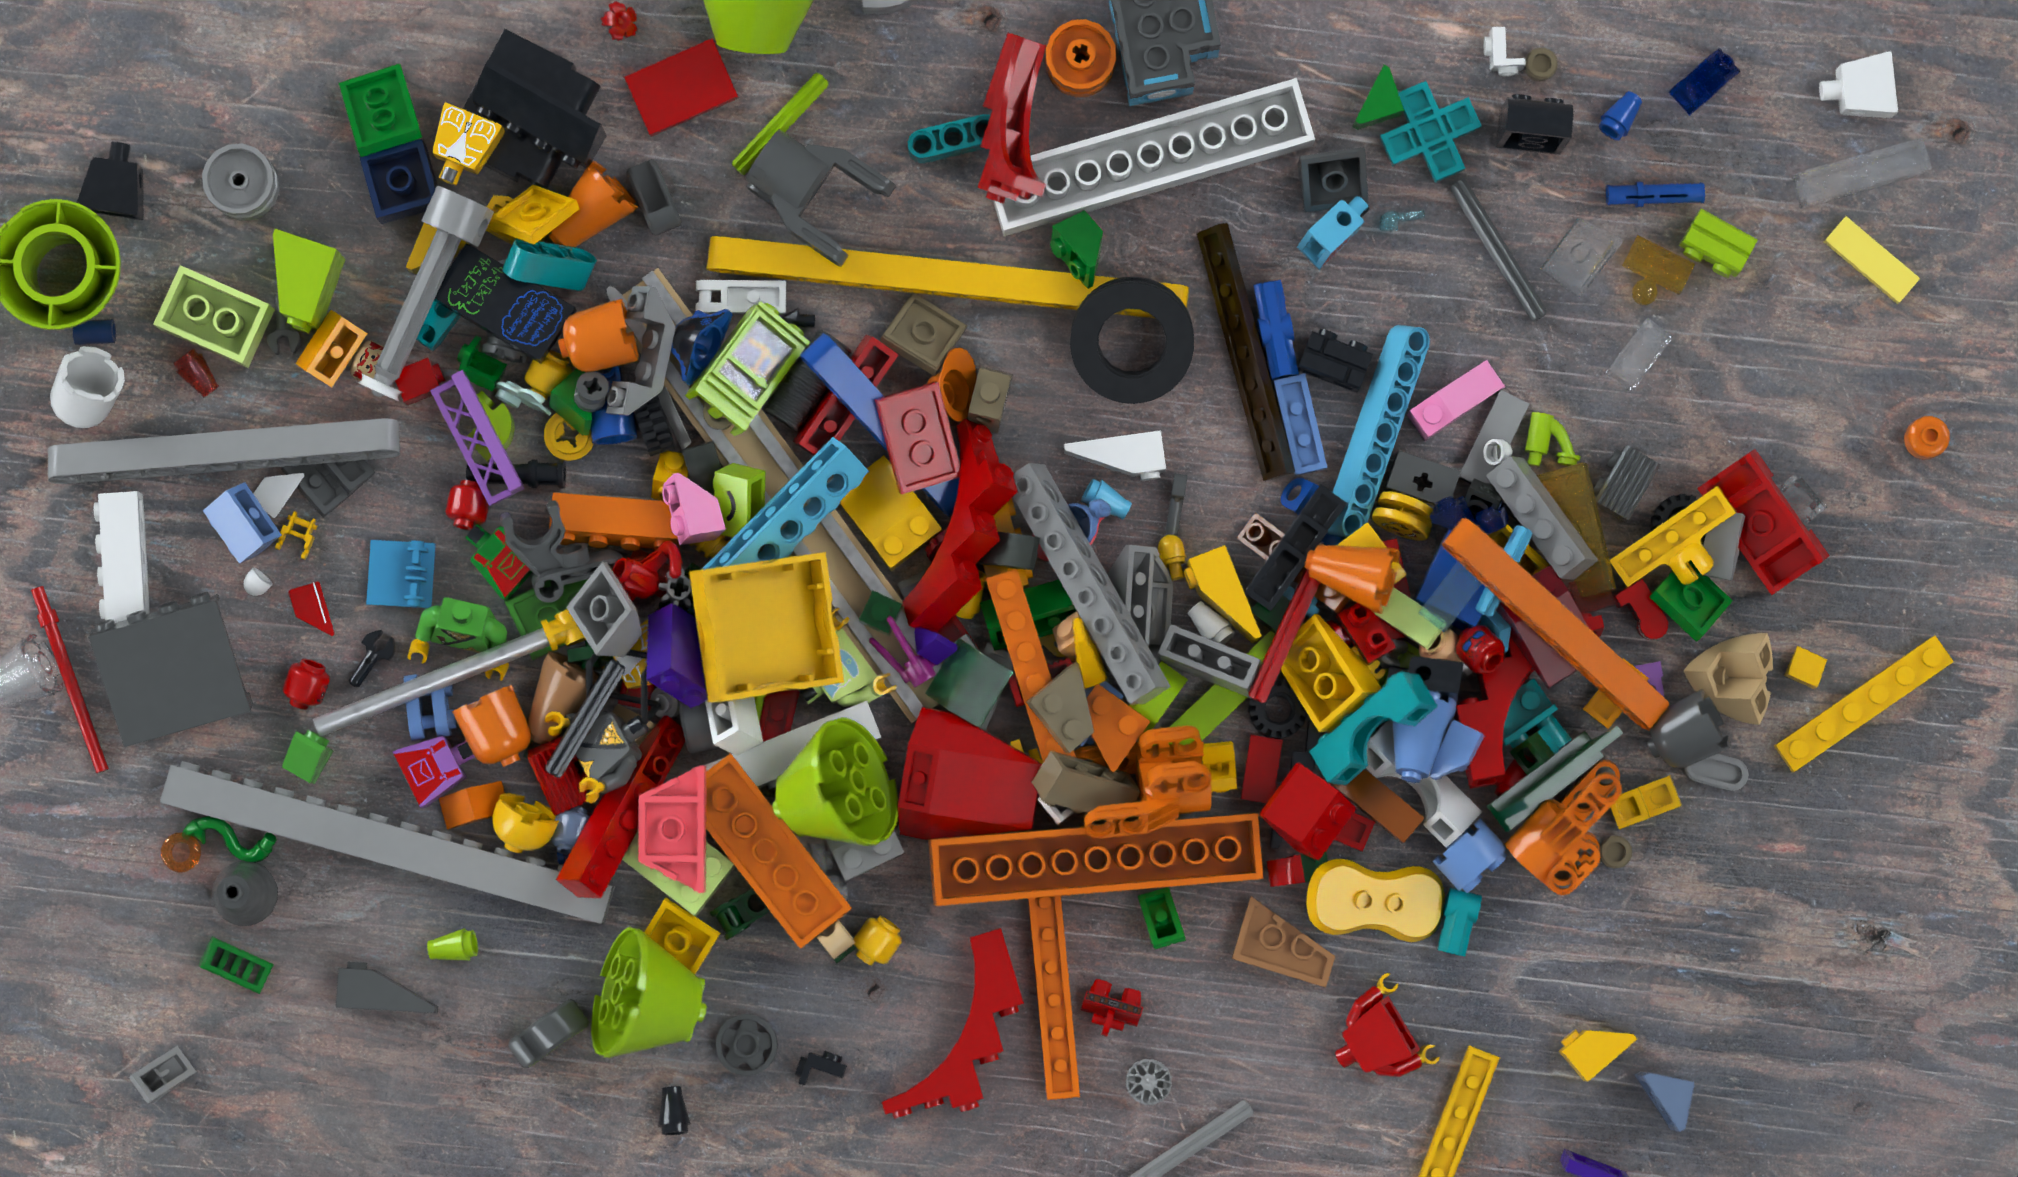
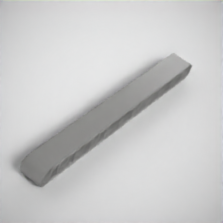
[48,418,400,484]

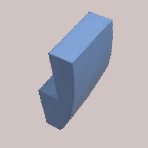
[1429,719,1484,780]

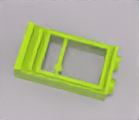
[685,301,810,436]

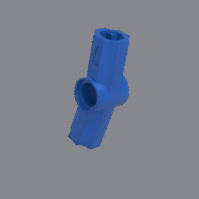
[1253,280,1299,381]

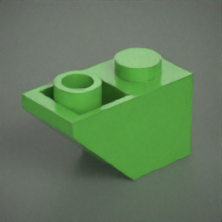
[282,730,334,784]

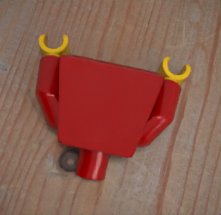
[1335,973,1440,1077]

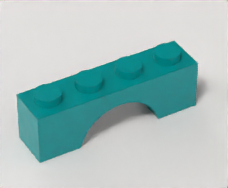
[1309,672,1438,786]

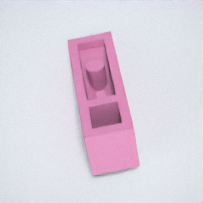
[1407,360,1505,441]

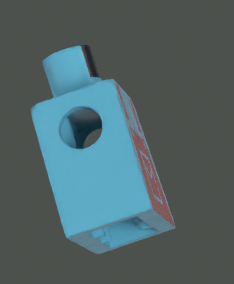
[1297,196,1370,270]

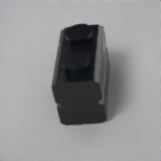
[1298,329,1373,393]

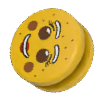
[1372,491,1437,541]

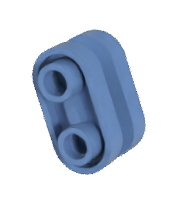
[404,674,457,740]

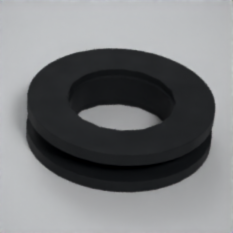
[1070,277,1194,404]

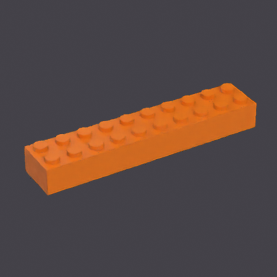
[928,813,1263,906]

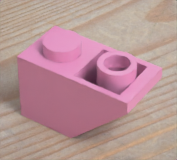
[662,473,726,545]

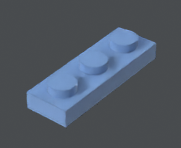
[1273,373,1328,476]

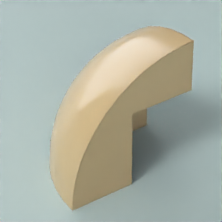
[1684,633,1773,725]

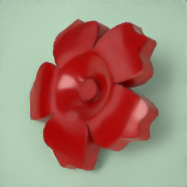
[601,1,638,41]

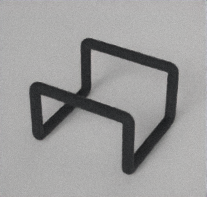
[586,649,661,724]

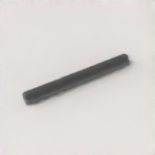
[1450,179,1547,322]

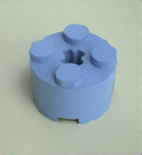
[1432,818,1507,893]

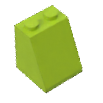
[273,229,346,334]

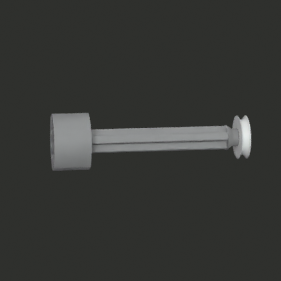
[357,185,494,402]

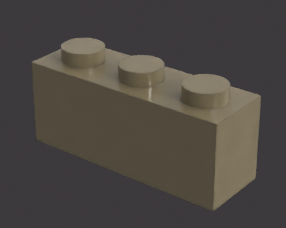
[1032,751,1141,821]

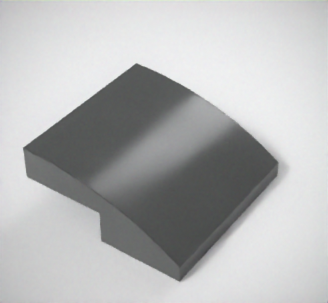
[281,460,375,518]

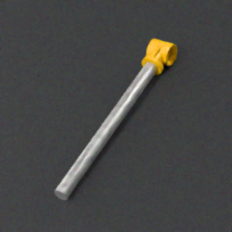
[313,609,586,737]

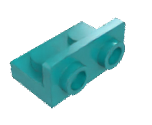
[1502,678,1558,748]

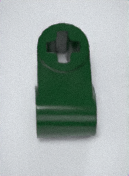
[710,888,771,941]

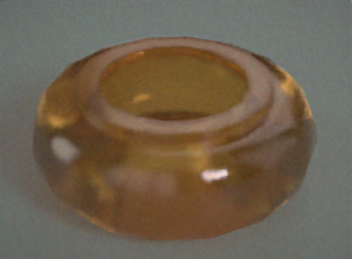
[161,832,201,873]

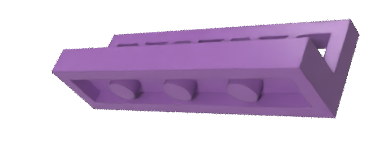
[430,370,525,506]

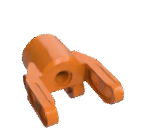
[1074,726,1212,838]
[1504,760,1622,895]

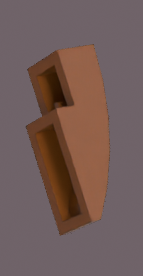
[1329,769,1425,844]

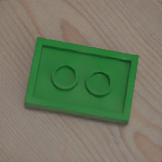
[339,63,423,157]

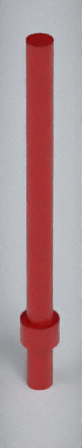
[31,586,109,774]

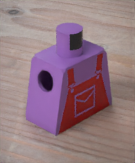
[393,736,475,808]

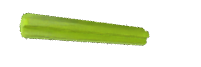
[732,73,828,175]

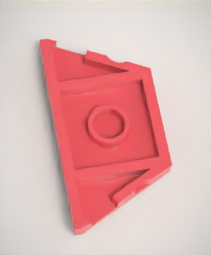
[638,765,706,893]

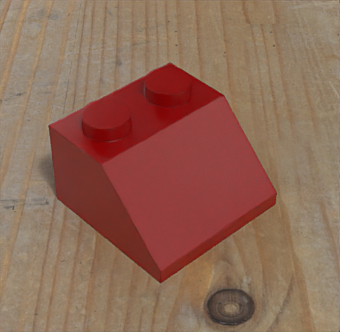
[1259,762,1356,861]

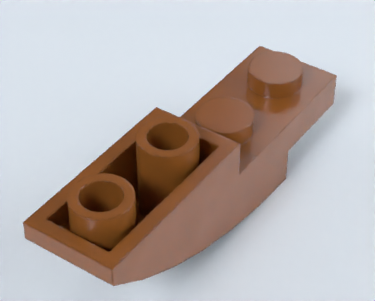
[1236,512,1350,613]

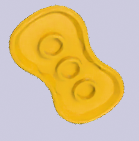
[1307,859,1445,942]

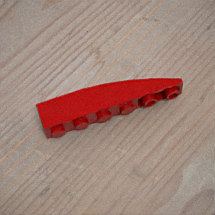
[556,715,685,898]

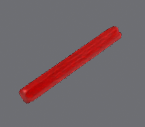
[1248,569,1320,703]

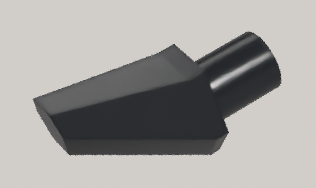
[766,308,815,337]

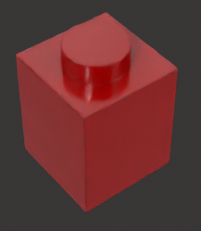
[395,357,446,406]

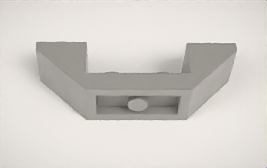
[606,286,676,415]

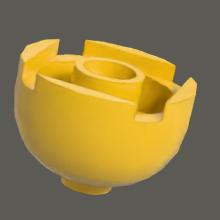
[492,793,559,853]

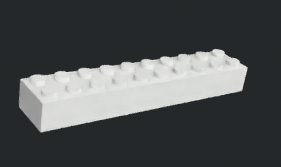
[993,78,1315,236]

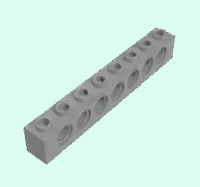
[1013,463,1171,704]

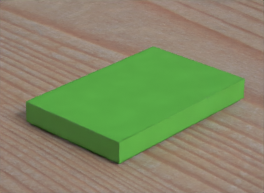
[505,579,588,661]

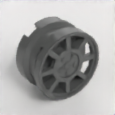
[481,332,527,364]

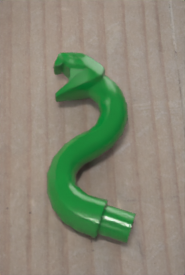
[181,816,277,863]

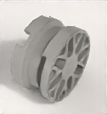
[1126,1059,1172,1105]

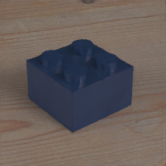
[359,139,437,224]

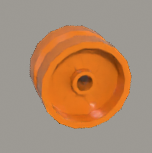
[1045,19,1116,97]

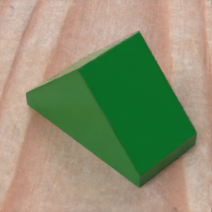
[1353,65,1404,130]
[549,368,592,435]

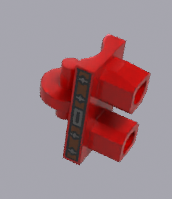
[1336,603,1396,666]
[1081,979,1143,1037]

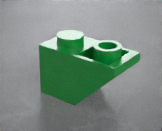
[1050,210,1103,289]

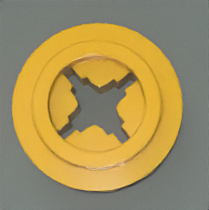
[544,413,594,461]

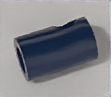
[73,319,116,345]

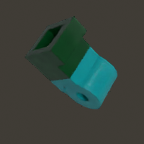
[1509,719,1572,775]

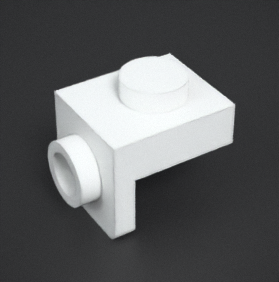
[1484,27,1526,76]

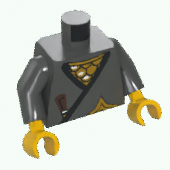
[544,711,649,803]

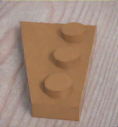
[1231,896,1335,988]

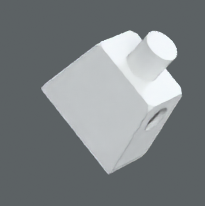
[1819,51,1898,118]

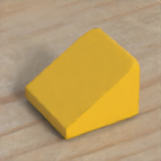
[1784,646,1827,689]

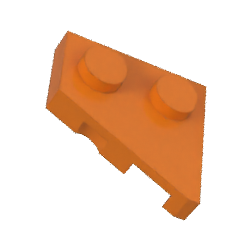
[1086,684,1151,773]

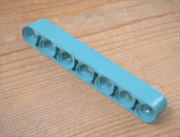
[1327,325,1430,538]

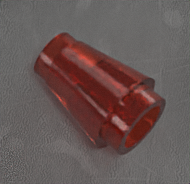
[173,348,219,398]

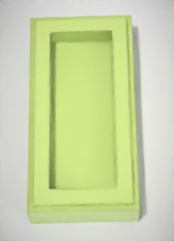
[1374,587,1447,650]

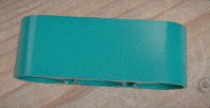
[908,114,991,163]
[502,239,597,291]

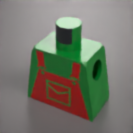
[465,524,533,601]

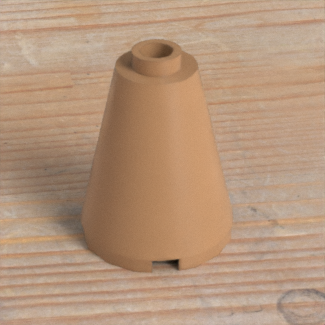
[527,651,600,745]

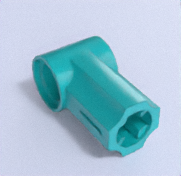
[1437,888,1482,957]

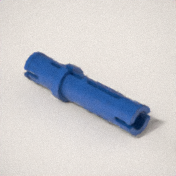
[1605,181,1705,207]

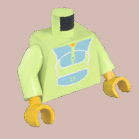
[798,607,897,707]

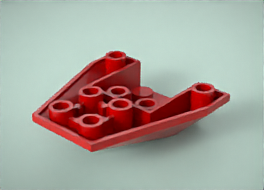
[897,707,1042,840]

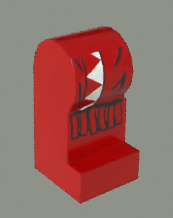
[1611,579,1668,640]

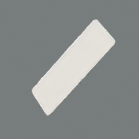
[658,387,691,449]

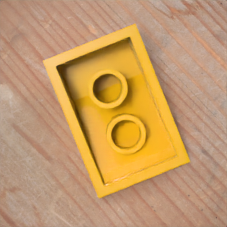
[840,455,943,571]
[1183,545,1261,643]
[1281,614,1382,733]

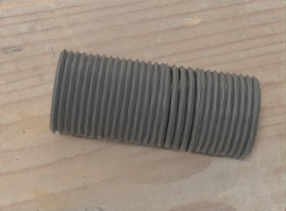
[765,329,851,432]

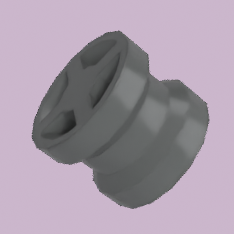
[574,372,609,412]

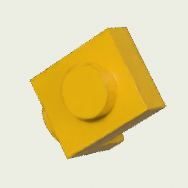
[651,451,689,501]
[1202,741,1237,793]

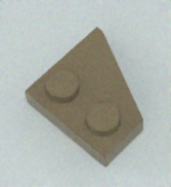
[1026,662,1094,754]

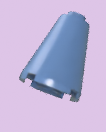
[1392,690,1457,783]

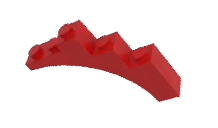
[977,33,1046,204]
[902,419,1018,633]
[1454,613,1604,789]
[882,928,1024,1119]

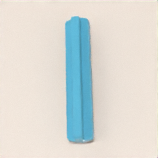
[1476,525,1532,617]

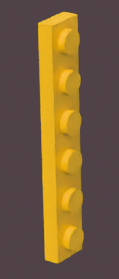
[1774,635,1954,772]

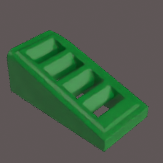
[198,936,274,994]

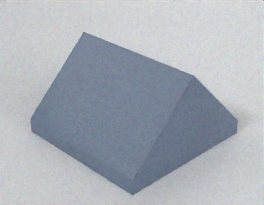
[1635,1071,1695,1132]

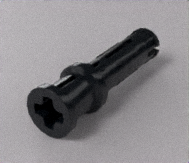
[466,459,566,489]

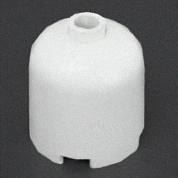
[50,346,125,428]

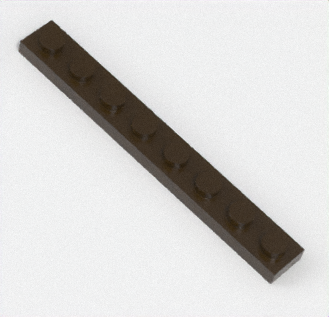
[1196,223,1295,481]

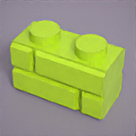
[1679,209,1758,278]

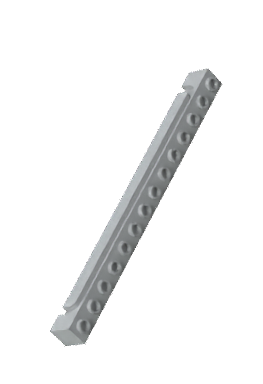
[160,761,615,924]

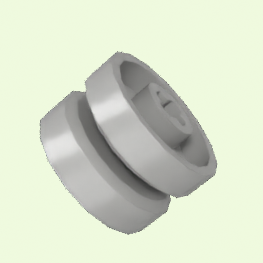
[202,143,280,221]

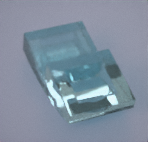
[1418,561,1482,633]

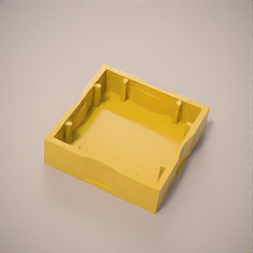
[689,552,844,702]

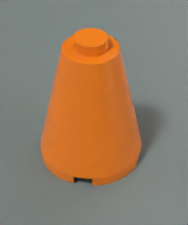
[549,161,638,247]
[1305,545,1400,614]

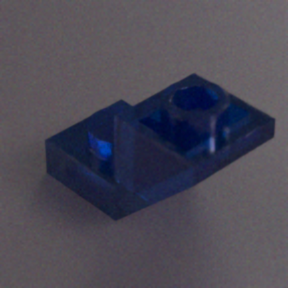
[1668,48,1741,116]
[1430,496,1509,534]

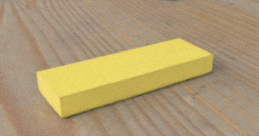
[1824,216,1920,304]

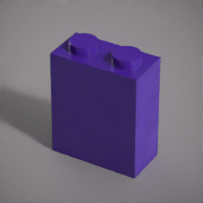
[646,603,708,708]

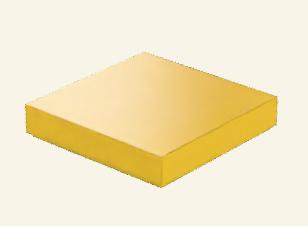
[489,185,579,245]

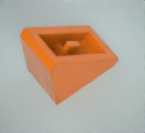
[439,781,505,830]

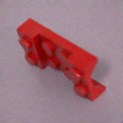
[1697,449,1830,595]

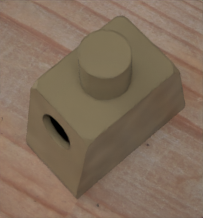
[967,366,1013,434]

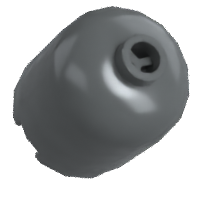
[1647,689,1731,769]

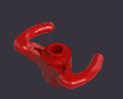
[612,540,682,602]

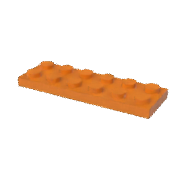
[706,753,852,949]

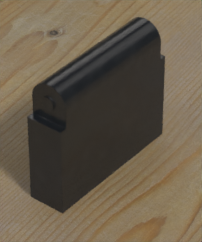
[463,29,601,189]

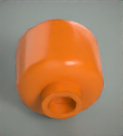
[1904,416,1950,460]

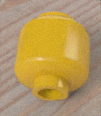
[525,350,572,400]
[853,915,902,966]

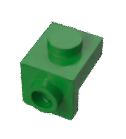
[457,336,507,391]

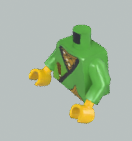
[408,597,509,681]

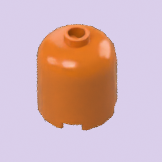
[558,299,639,372]
[452,685,532,767]

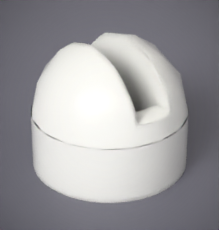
[1483,439,1513,465]
[244,568,273,596]

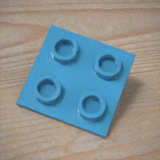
[366,540,436,608]

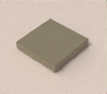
[880,292,967,376]

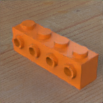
[549,492,681,551]

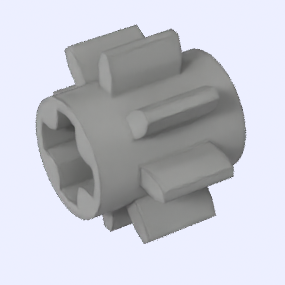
[658,569,693,609]

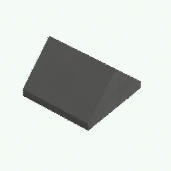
[1297,147,1369,212]

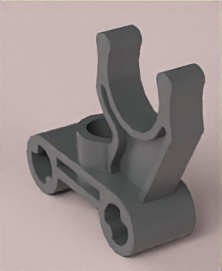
[500,500,623,603]

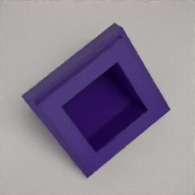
[914,627,958,665]

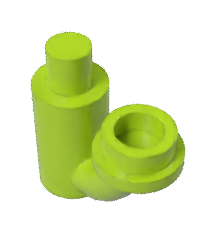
[1525,412,1581,467]

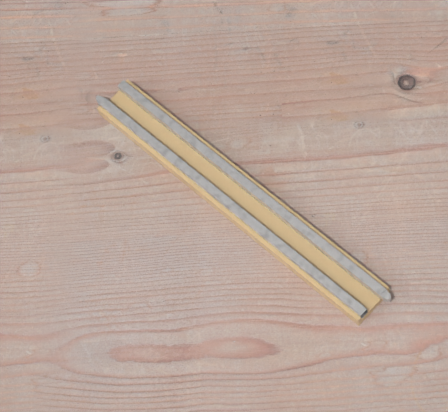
[607,268,964,724]

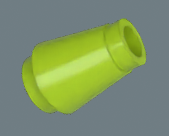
[427,928,478,961]

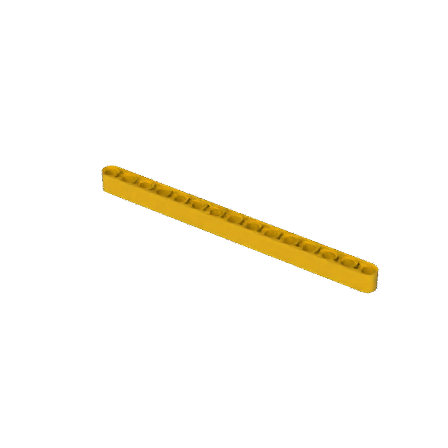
[706,236,1189,318]

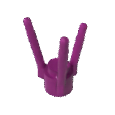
[869,616,937,688]

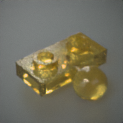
[1622,235,1695,305]

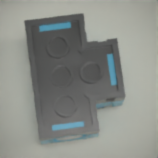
[1109,0,1221,106]

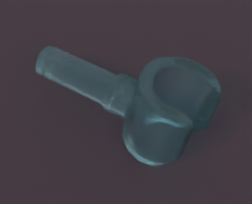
[1380,210,1425,231]

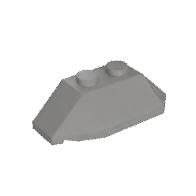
[1107,545,1173,663]

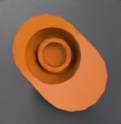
[927,348,977,422]

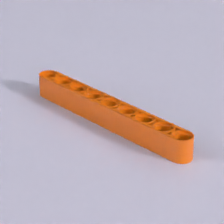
[1442,518,1670,731]

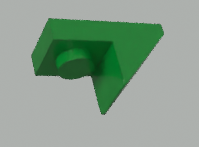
[1137,887,1186,950]

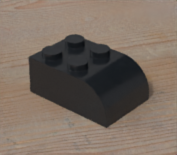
[1496,94,1573,155]

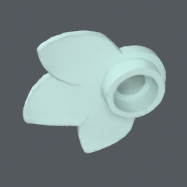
[495,380,551,416]

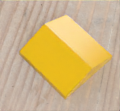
[644,898,721,975]

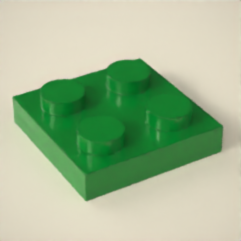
[1649,560,1733,642]

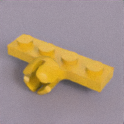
[1609,486,1737,587]

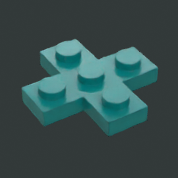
[1379,81,1482,183]

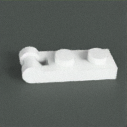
[695,280,786,315]

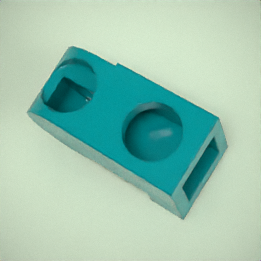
[416,301,461,351]

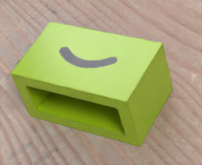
[713,463,766,538]

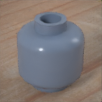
[551,806,590,856]

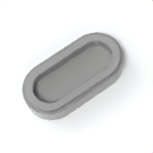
[1683,754,1749,791]

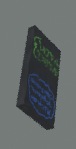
[434,243,577,364]

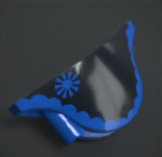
[671,309,733,386]

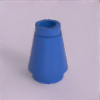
[1599,91,1642,140]

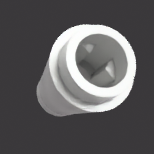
[1188,601,1235,645]

